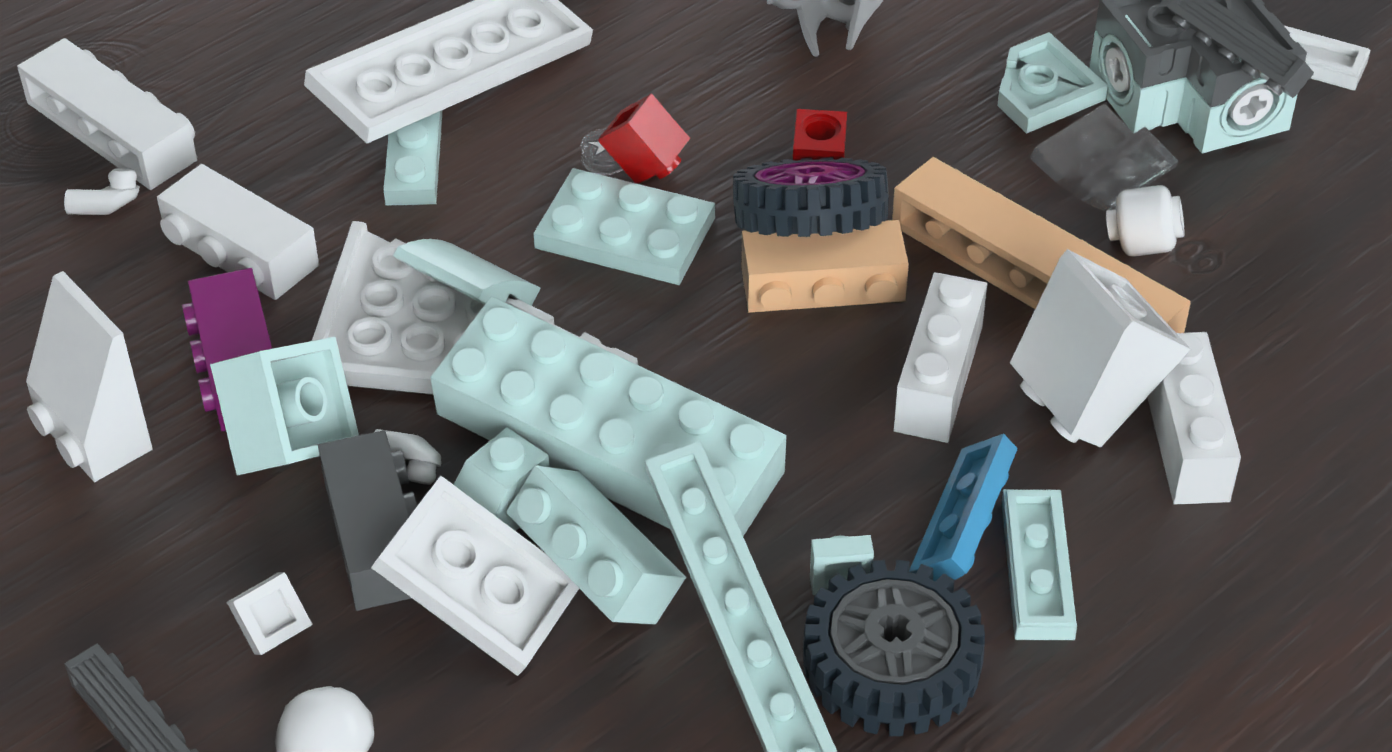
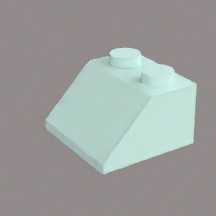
[210,337,359,475]

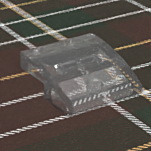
[1030,104,1179,211]

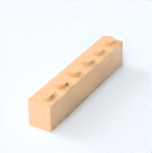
[892,157,1191,333]

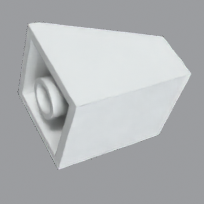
[1010,249,1191,447]

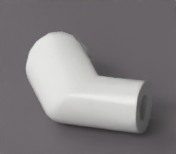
[64,168,140,215]
[375,429,441,485]

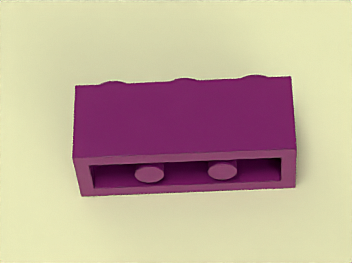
[182,268,272,432]

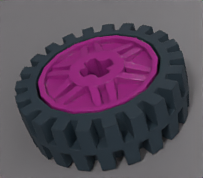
[733,157,889,237]

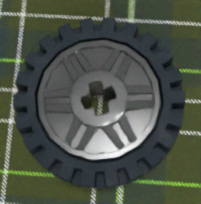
[803,560,985,736]

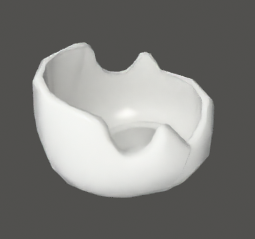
[275,686,375,752]

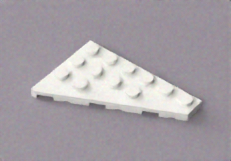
[312,221,638,394]

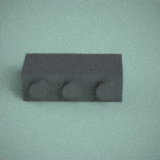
[318,430,417,611]

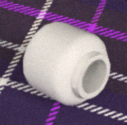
[1106,185,1185,257]

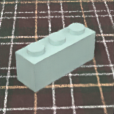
[506,465,686,624]

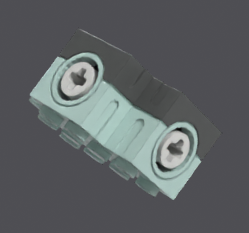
[1090,0,1307,153]

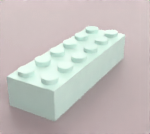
[430,296,786,536]

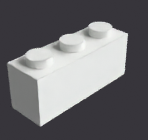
[157,164,319,300]
[894,272,987,443]
[1147,332,1241,504]

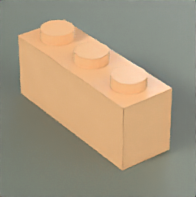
[742,220,909,313]

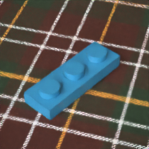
[909,433,1018,581]

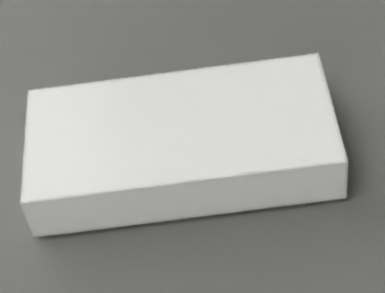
[1285,26,1371,91]

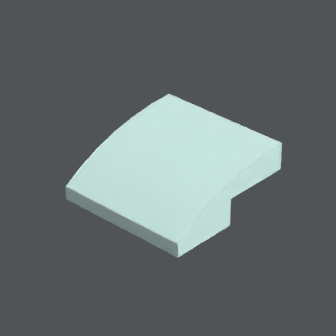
[393,239,541,306]

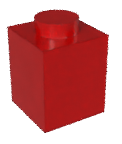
[598,93,690,184]

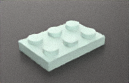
[534,168,715,285]

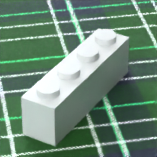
[17,38,197,190]

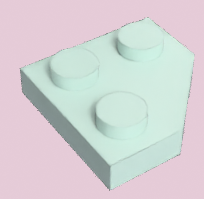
[997,32,1108,134]

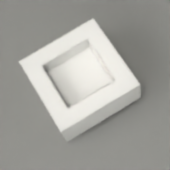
[227,572,313,655]

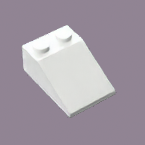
[26,271,153,483]

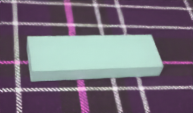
[1002,489,1077,640]

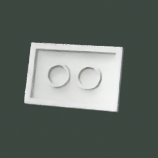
[371,476,579,676]

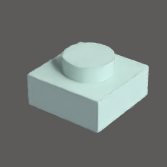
[810,535,874,595]

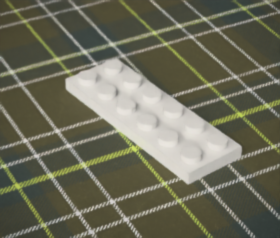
[304,0,593,143]

